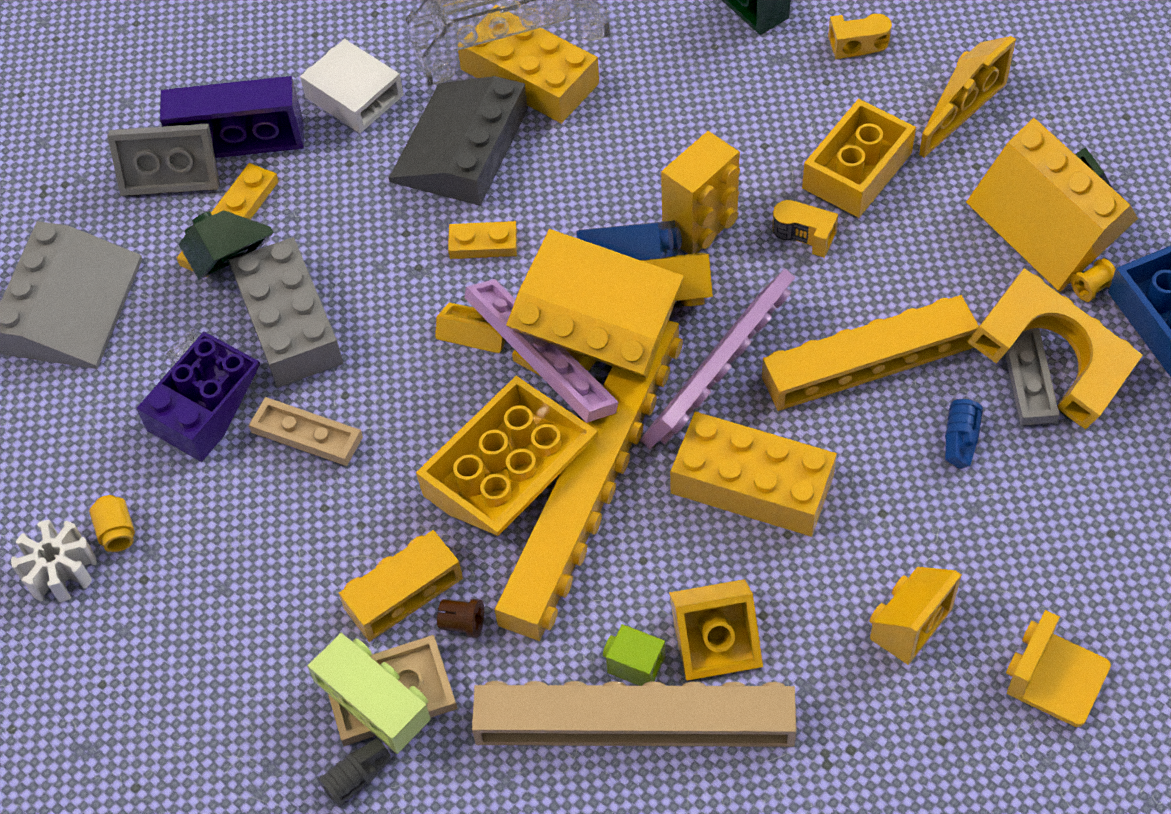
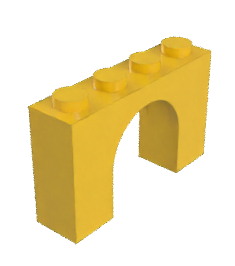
[967,268,1143,430]

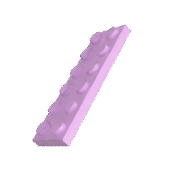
[640,268,795,449]

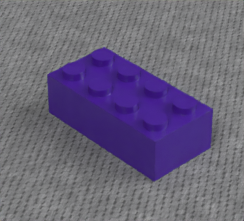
[160,76,304,158]

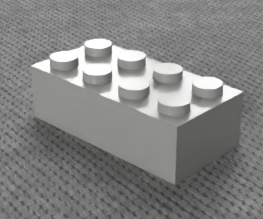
[229,237,344,388]

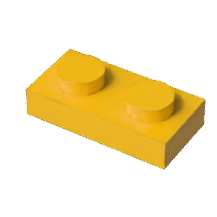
[448,221,517,259]

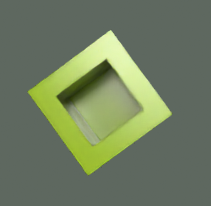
[603,624,666,686]

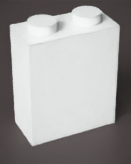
[300,39,404,133]

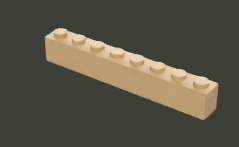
[472,681,796,747]

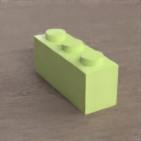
[307,632,431,754]

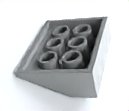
[0,221,142,369]

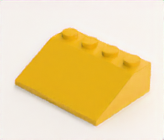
[966,117,1138,293]
[506,229,684,378]
[416,376,599,536]

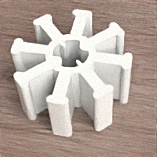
[11,520,97,602]

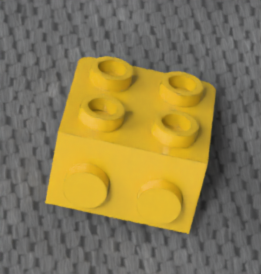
[1006,610,1111,727]

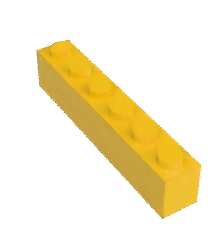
[762,295,979,411]

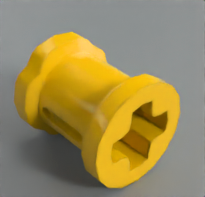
[1070,258,1116,302]

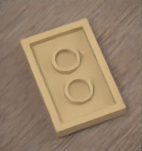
[328,635,457,746]

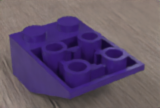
[136,331,260,462]

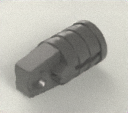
[317,738,391,807]

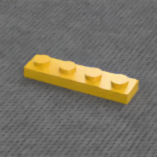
[177,163,279,277]

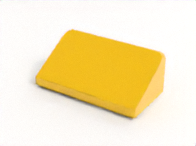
[435,302,506,353]

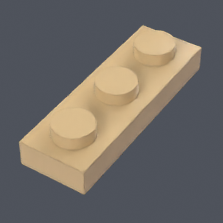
[248,397,363,466]

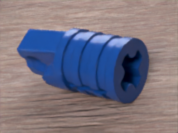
[945,399,983,469]

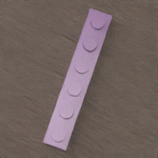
[464,279,619,423]

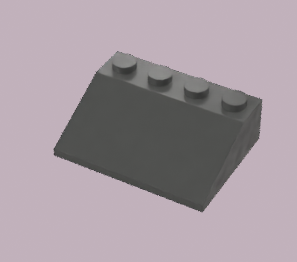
[389,76,528,206]

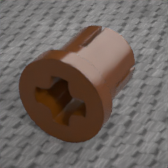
[437,599,484,638]

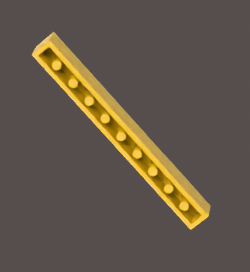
[494,320,683,641]

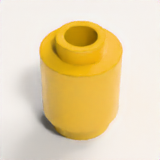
[89,495,135,552]

